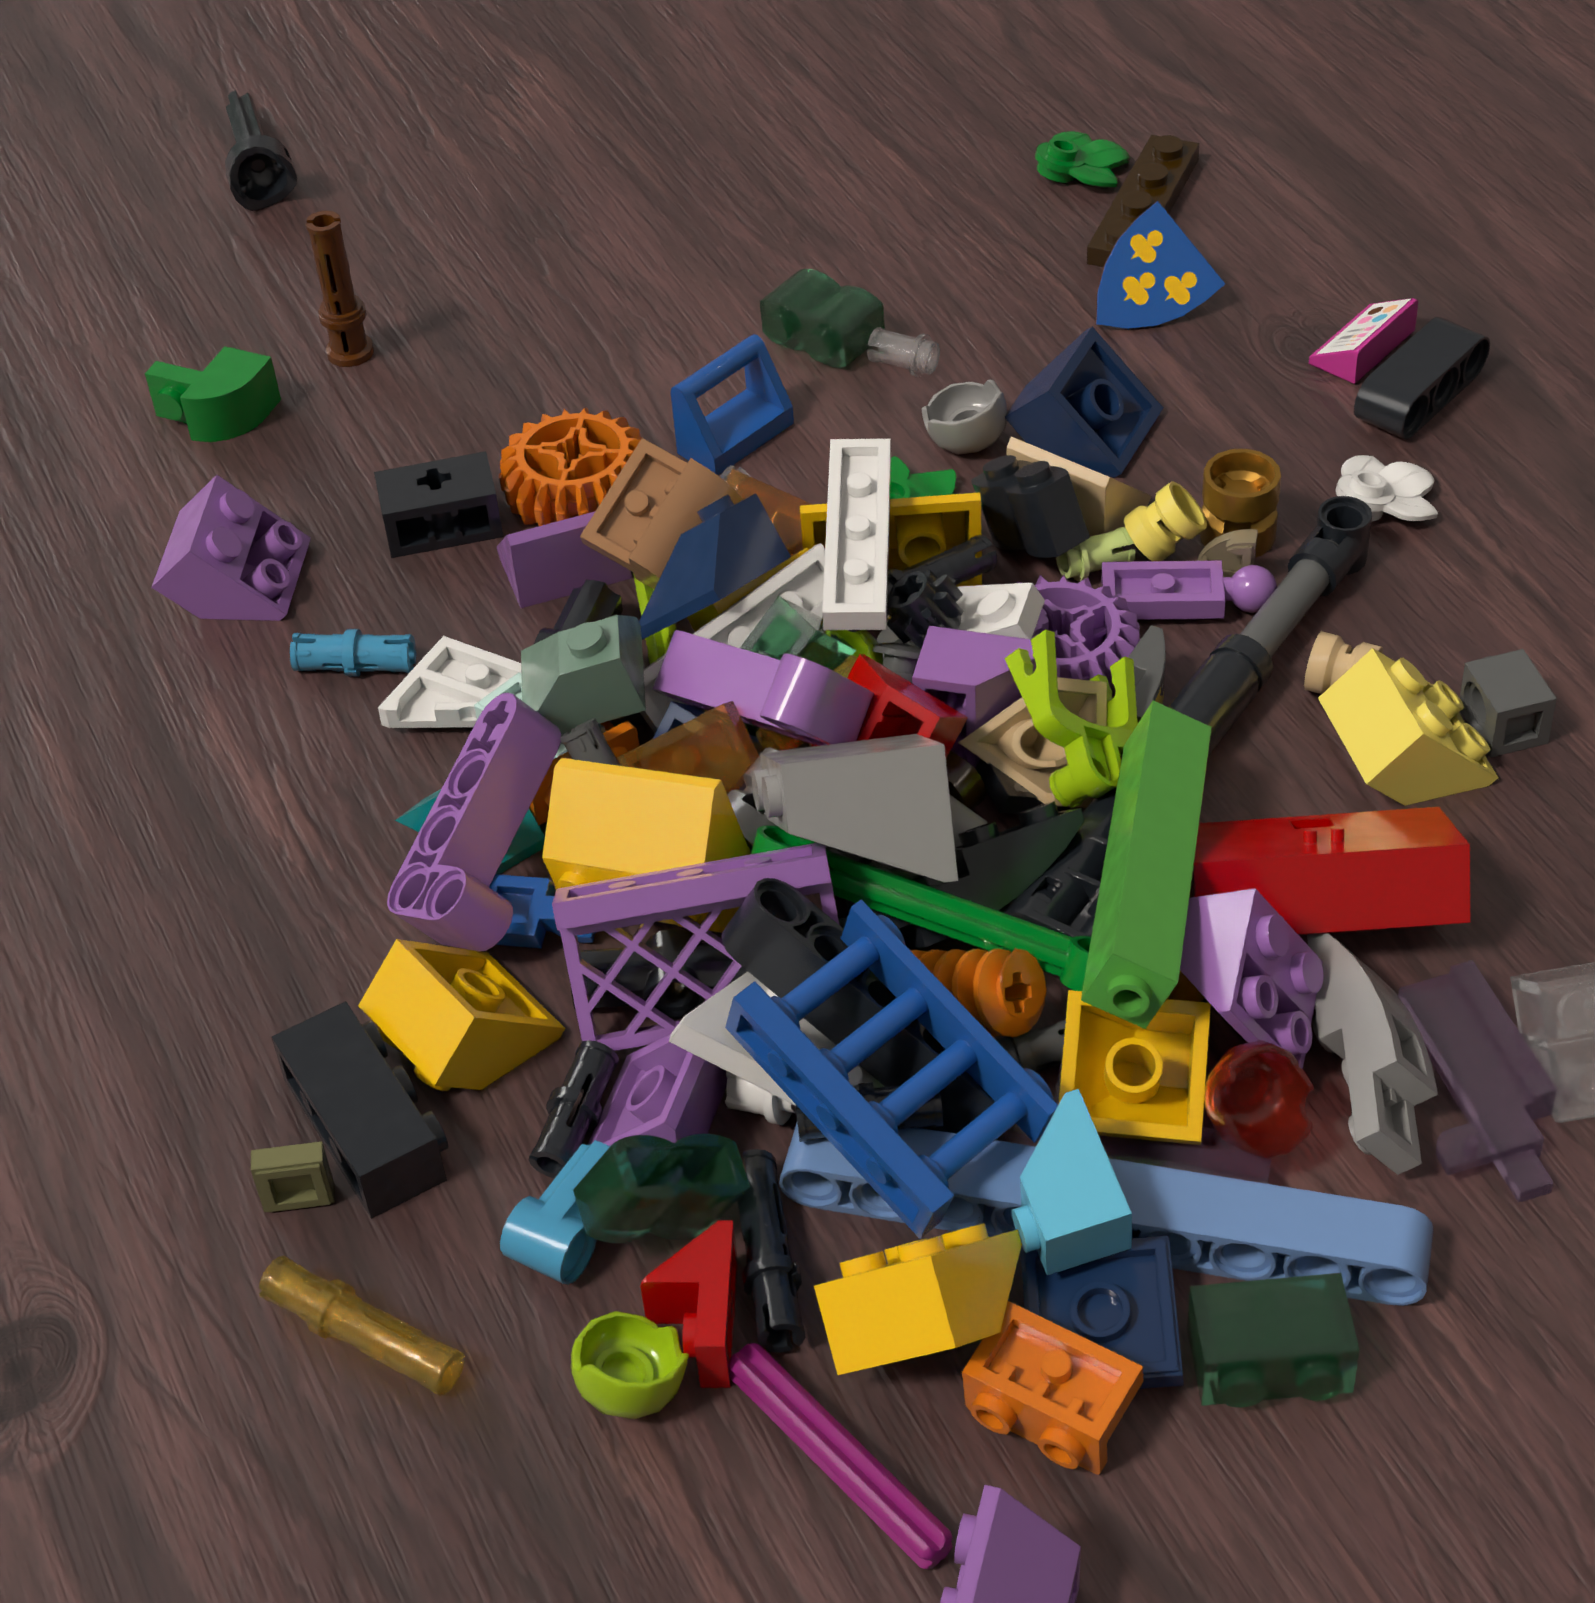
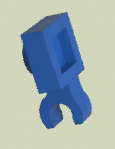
[489,874,596,948]

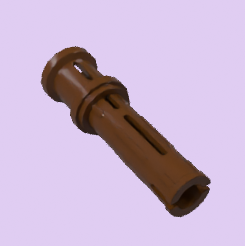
[306,210,374,367]

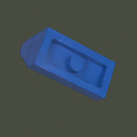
[671,334,794,475]

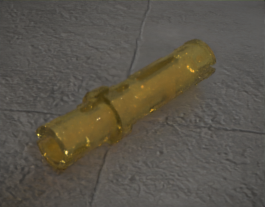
[259,1255,465,1396]

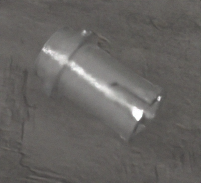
[867,327,940,377]

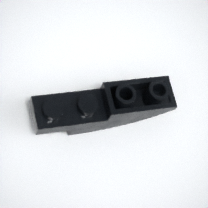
[838,801,1085,948]

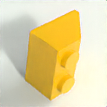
[358,939,565,1091]

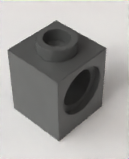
[1460,649,1557,758]

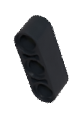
[1354,317,1490,439]

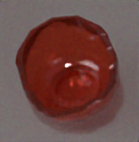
[1204,1040,1314,1159]

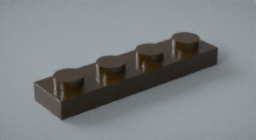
[1087,135,1199,267]

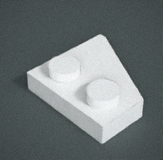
[378,636,521,728]

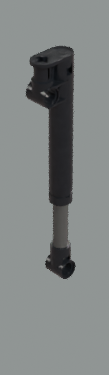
[1003,496,1372,937]

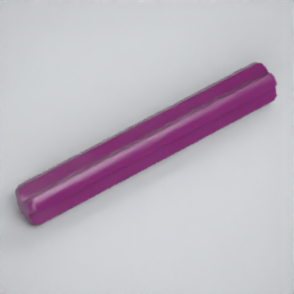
[729,1342,953,1570]

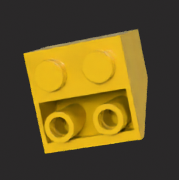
[814,1223,1022,1375]

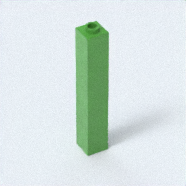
[1081,700,1212,1029]

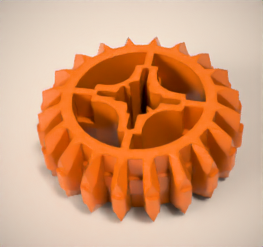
[499,407,642,526]

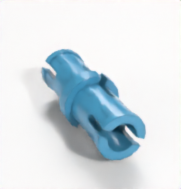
[290,629,416,677]

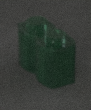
[759,269,885,368]
[573,1133,750,1243]

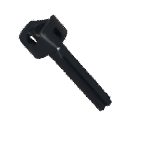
[225,90,297,211]

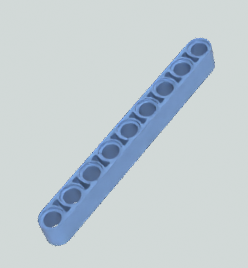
[779,1123,1433,1306]

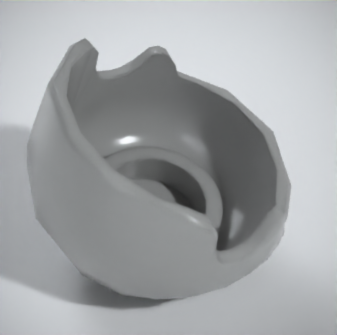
[922,379,1007,455]

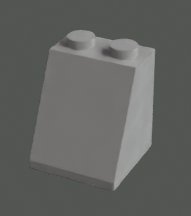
[752,734,958,882]

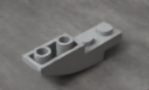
[1307,933,1438,1175]

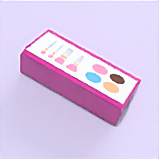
[1308,298,1419,384]

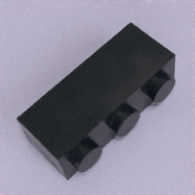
[271,1001,449,1219]

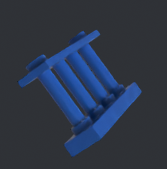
[725,899,1058,1239]

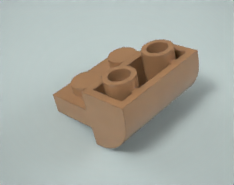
[580,438,743,589]

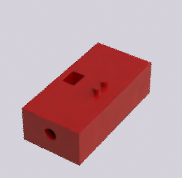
[1189,807,1470,934]

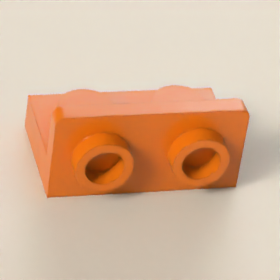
[962,1301,1143,1475]

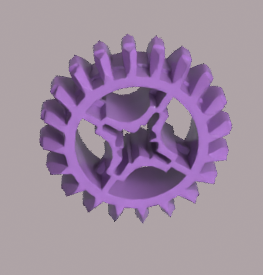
[1017,574,1141,698]

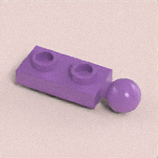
[1101,560,1277,620]

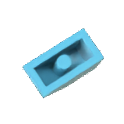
[1012,1089,1132,1275]

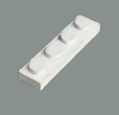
[822,439,891,630]
[640,543,825,733]

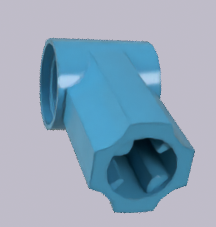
[500,1140,634,1285]

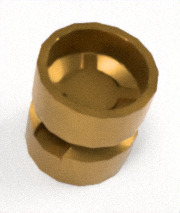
[1200,449,1281,557]

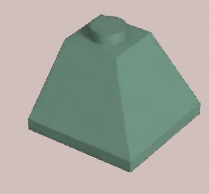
[521,615,646,734]

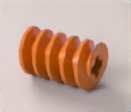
[910,948,1047,1037]

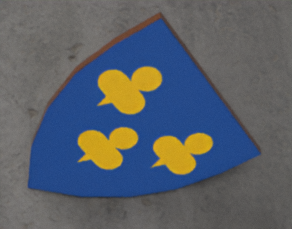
[1096,201,1225,329]

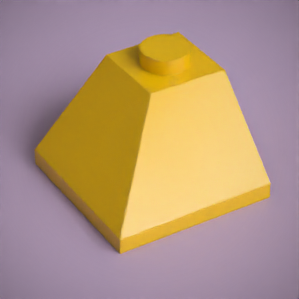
[1059,990,1211,1145]

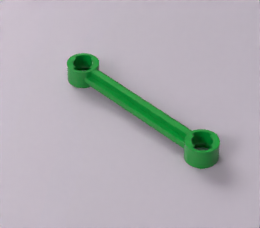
[751,826,1091,991]

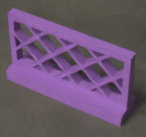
[552,843,839,1051]

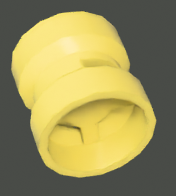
[1124,481,1207,561]

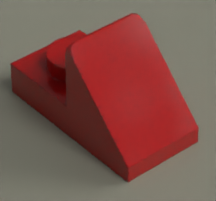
[640,1220,738,1388]

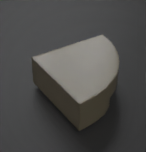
[1197,529,1258,577]

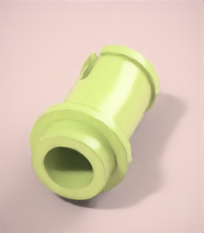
[1056,527,1135,581]

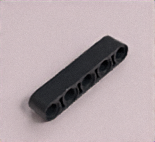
[722,878,995,1134]

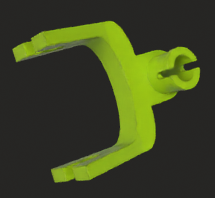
[1004,629,1138,808]

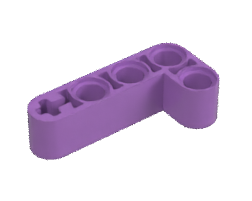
[653,630,874,746]
[387,692,561,951]

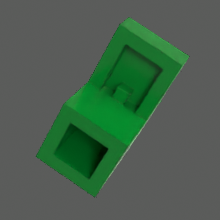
[145,346,281,442]

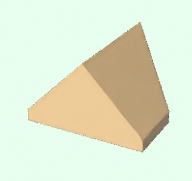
[958,677,1107,809]

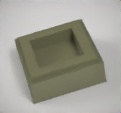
[251,1141,335,1212]

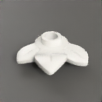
[1335,455,1438,521]

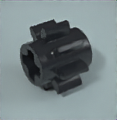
[887,570,964,648]

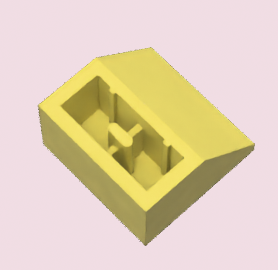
[1318,648,1498,806]

